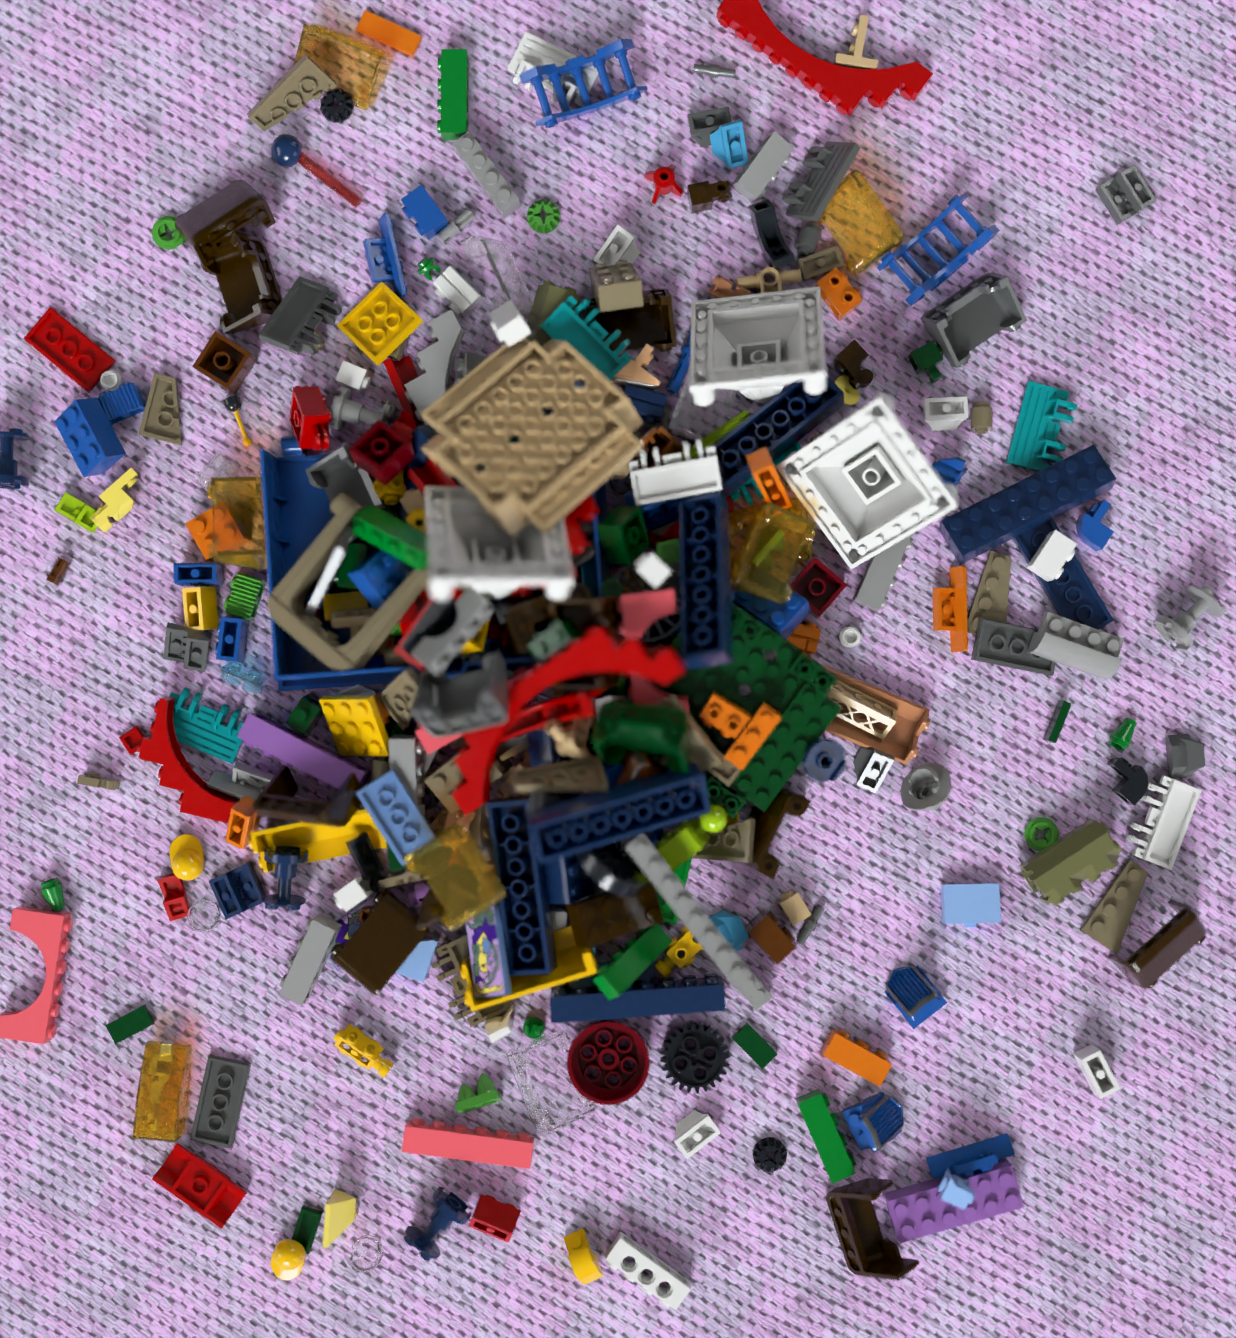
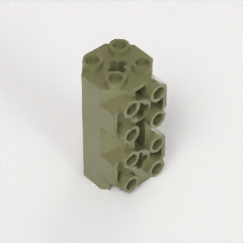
[526,281,580,347]
[1019,819,1122,906]

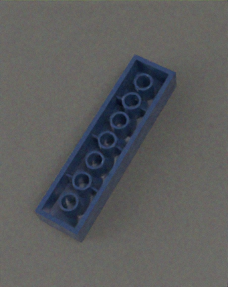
[696,375,844,498]
[939,444,1117,565]
[678,491,733,669]
[527,724,594,904]
[525,762,710,864]
[486,796,558,976]
[549,973,726,1023]

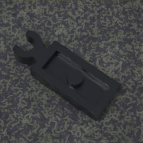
[345,832,386,891]

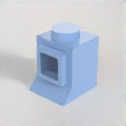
[937,1169,975,1210]

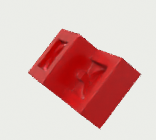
[157,873,191,921]

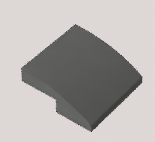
[1095,165,1157,225]
[163,622,209,672]

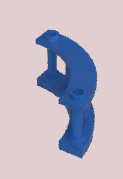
[519,39,648,128]
[877,193,1000,306]

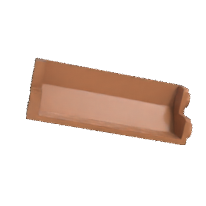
[820,663,931,765]

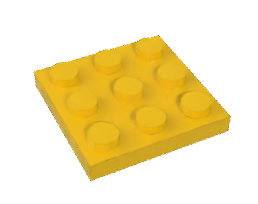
[336,281,423,366]
[319,695,389,757]

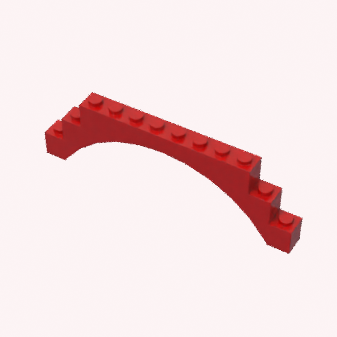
[716,0,933,117]
[451,625,687,816]

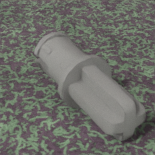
[436,209,475,245]

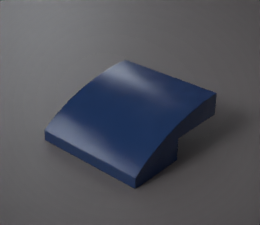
[209,862,266,919]

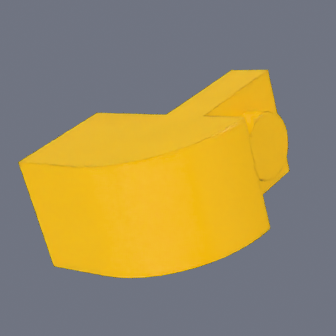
[563,1228,603,1285]

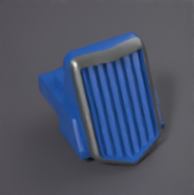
[884,965,947,1029]
[842,1092,904,1152]

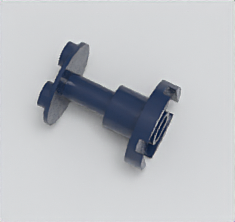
[0,428,30,489]
[797,735,846,783]
[262,846,309,911]
[403,1187,471,1261]

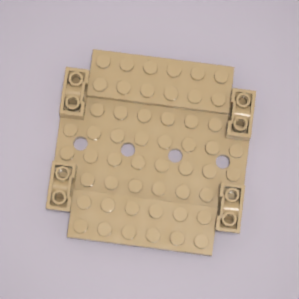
[421,337,643,537]

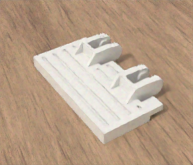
[507,32,599,107]
[629,438,723,506]
[1125,775,1201,870]

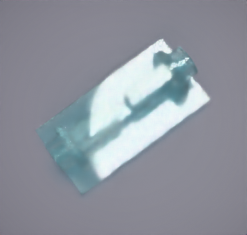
[220,662,268,694]

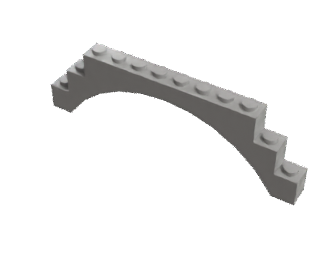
[404,309,465,433]
[621,833,773,1010]

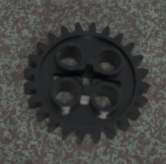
[660,1021,730,1094]

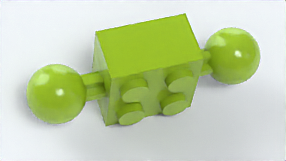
[648,804,727,880]

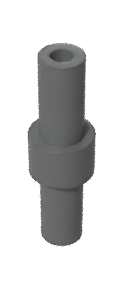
[693,64,736,78]
[796,904,825,945]

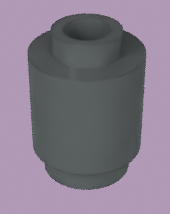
[794,223,822,257]

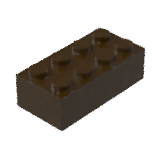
[566,880,663,948]

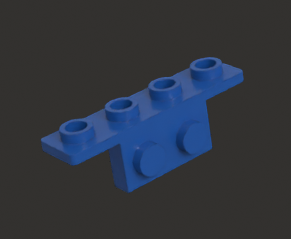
[363,213,408,300]
[926,1133,1015,1179]

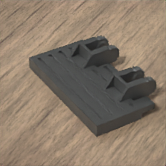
[782,141,860,222]
[258,276,342,355]

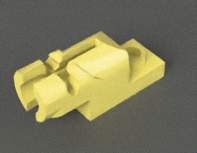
[90,468,138,533]

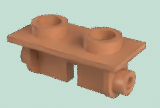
[707,276,751,299]

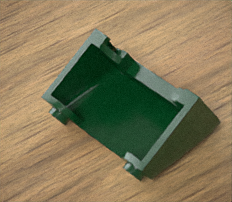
[592,701,690,774]

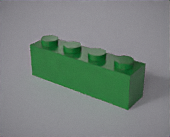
[437,49,469,141]
[353,504,429,571]
[593,924,672,1000]
[795,1088,857,1184]

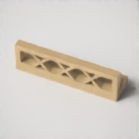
[826,680,897,740]

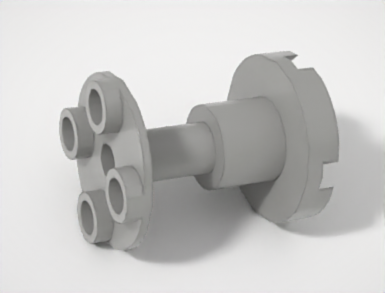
[330,387,397,430]
[1153,585,1227,652]

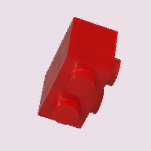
[468,1194,521,1243]

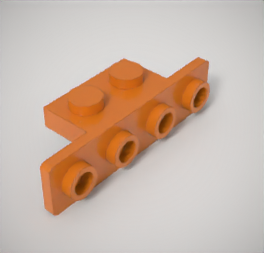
[933,566,968,652]

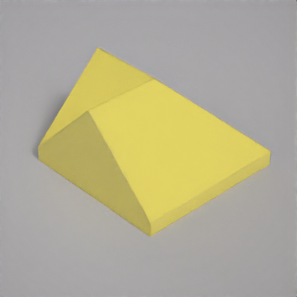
[323,1190,358,1248]

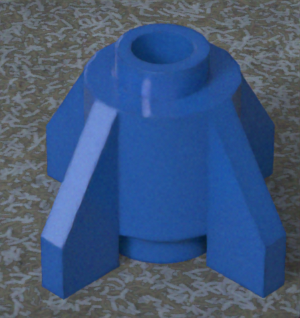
[931,457,968,487]

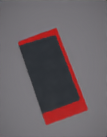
[394,585,463,671]

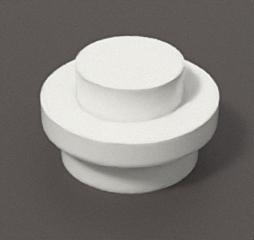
[100,370,122,391]
[839,626,861,648]

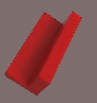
[383,356,419,421]
[407,457,461,496]

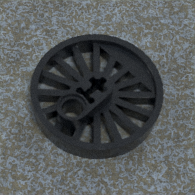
[612,560,681,642]
[576,840,648,898]

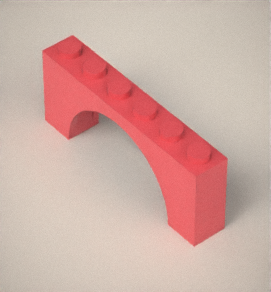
[617,587,690,715]
[0,906,73,1044]

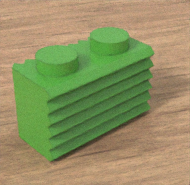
[224,572,267,621]

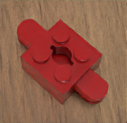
[289,385,332,451]

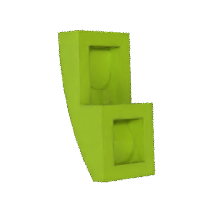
[54,491,98,533]

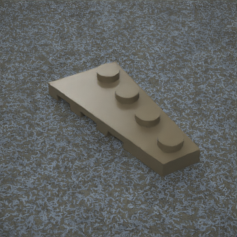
[247,54,338,131]
[967,551,1011,635]
[512,756,608,792]
[1080,859,1148,954]

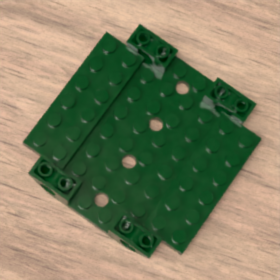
[629,602,842,818]

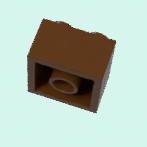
[192,331,258,395]
[745,909,797,965]

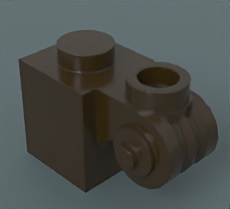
[687,181,733,214]
[833,339,873,390]

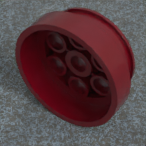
[567,1019,650,1105]

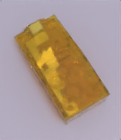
[132,1041,192,1142]

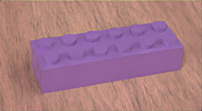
[237,713,370,790]
[883,1158,1024,1244]

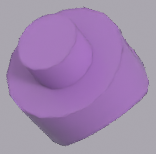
[408,880,431,909]

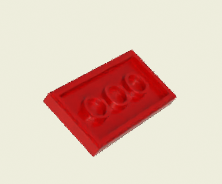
[23,307,116,393]

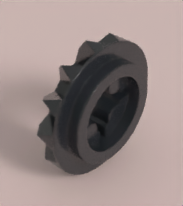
[320,88,354,123]
[753,1137,787,1173]

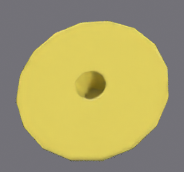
[834,375,860,405]

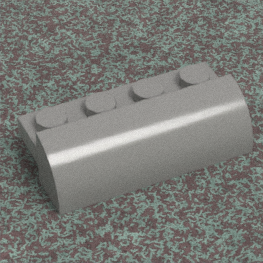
[1028,612,1124,679]

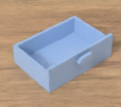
[941,883,1001,927]

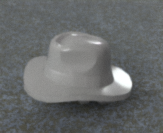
[901,763,951,811]

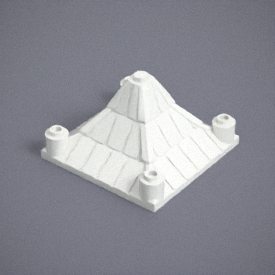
[690,286,827,406]
[776,393,959,569]
[425,486,573,600]

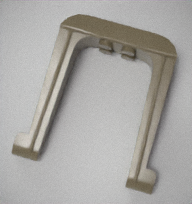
[267,493,430,670]

